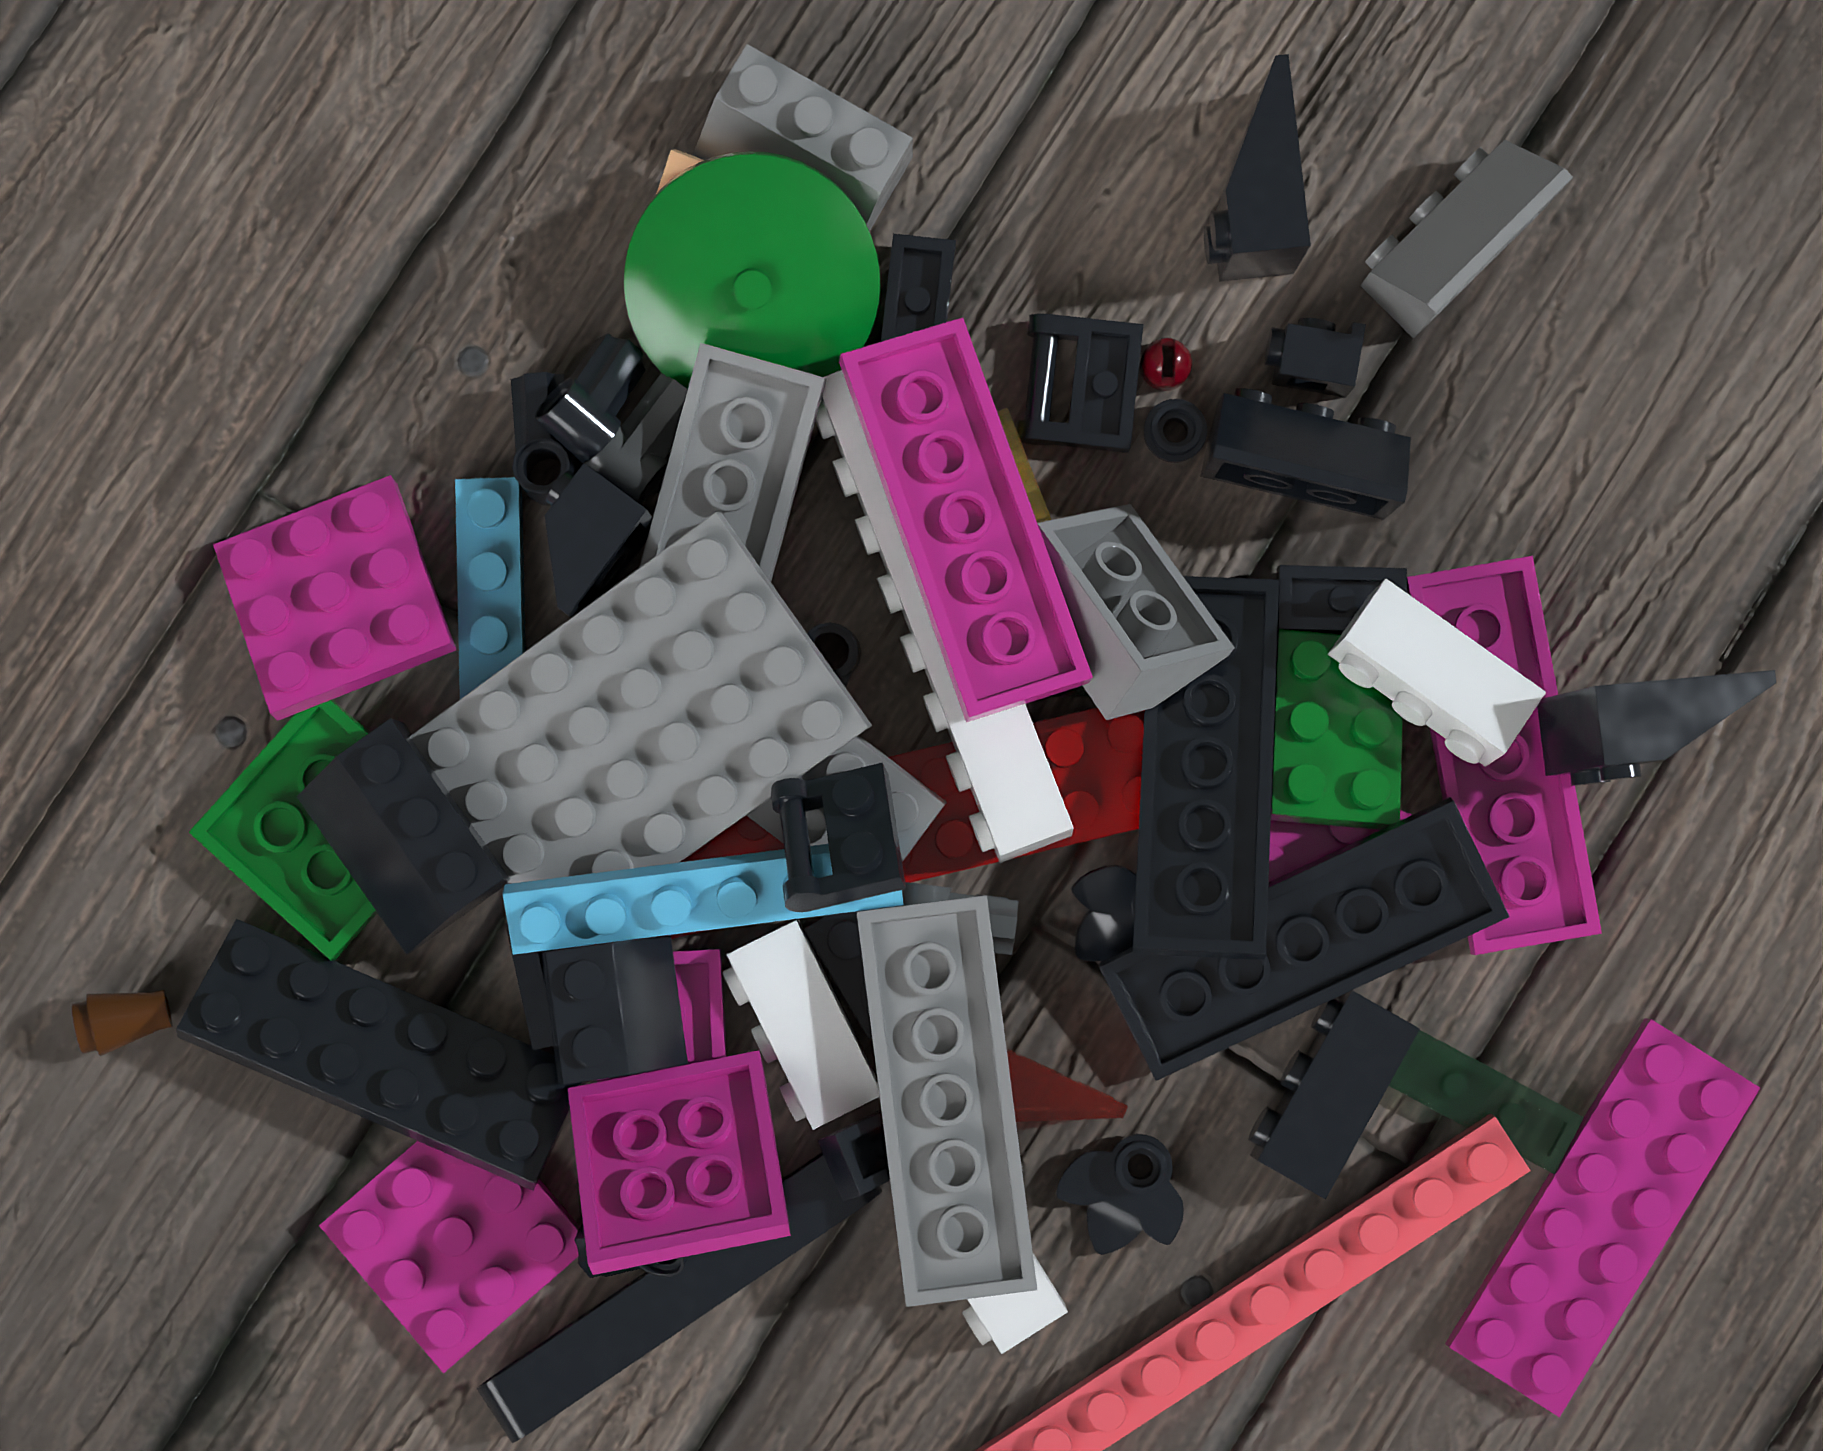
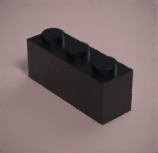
[1248,990,1420,1200]

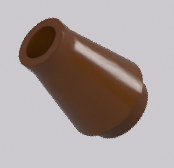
[72,990,173,1056]

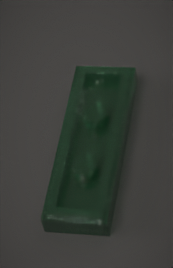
[1389,1030,1584,1174]

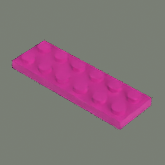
[839,318,1093,723]
[1407,556,1602,955]
[1445,1018,1760,1418]

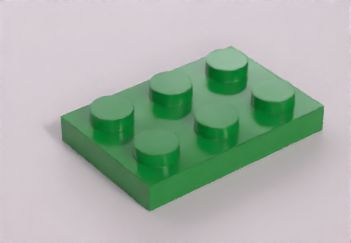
[1271,629,1402,830]

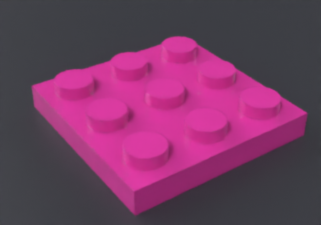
[213,475,457,721]
[568,1050,791,1275]
[319,1141,580,1374]

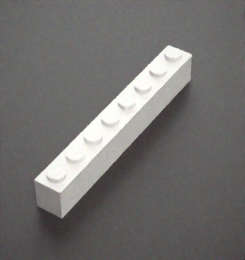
[816,370,1074,863]

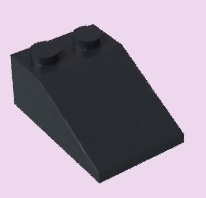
[1204,54,1311,282]
[1537,670,1777,786]

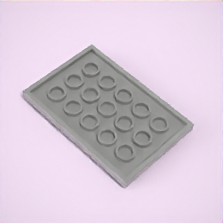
[410,512,872,950]

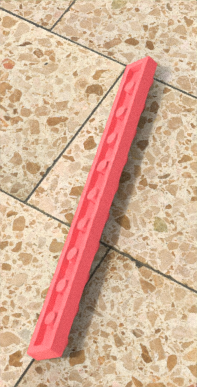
[975,1113,1531,1451]

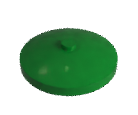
[624,151,880,389]

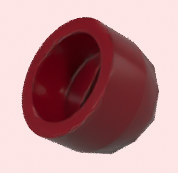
[1140,338,1192,391]

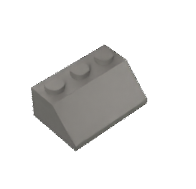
[692,44,913,231]
[1360,140,1573,339]
[1037,504,1235,720]

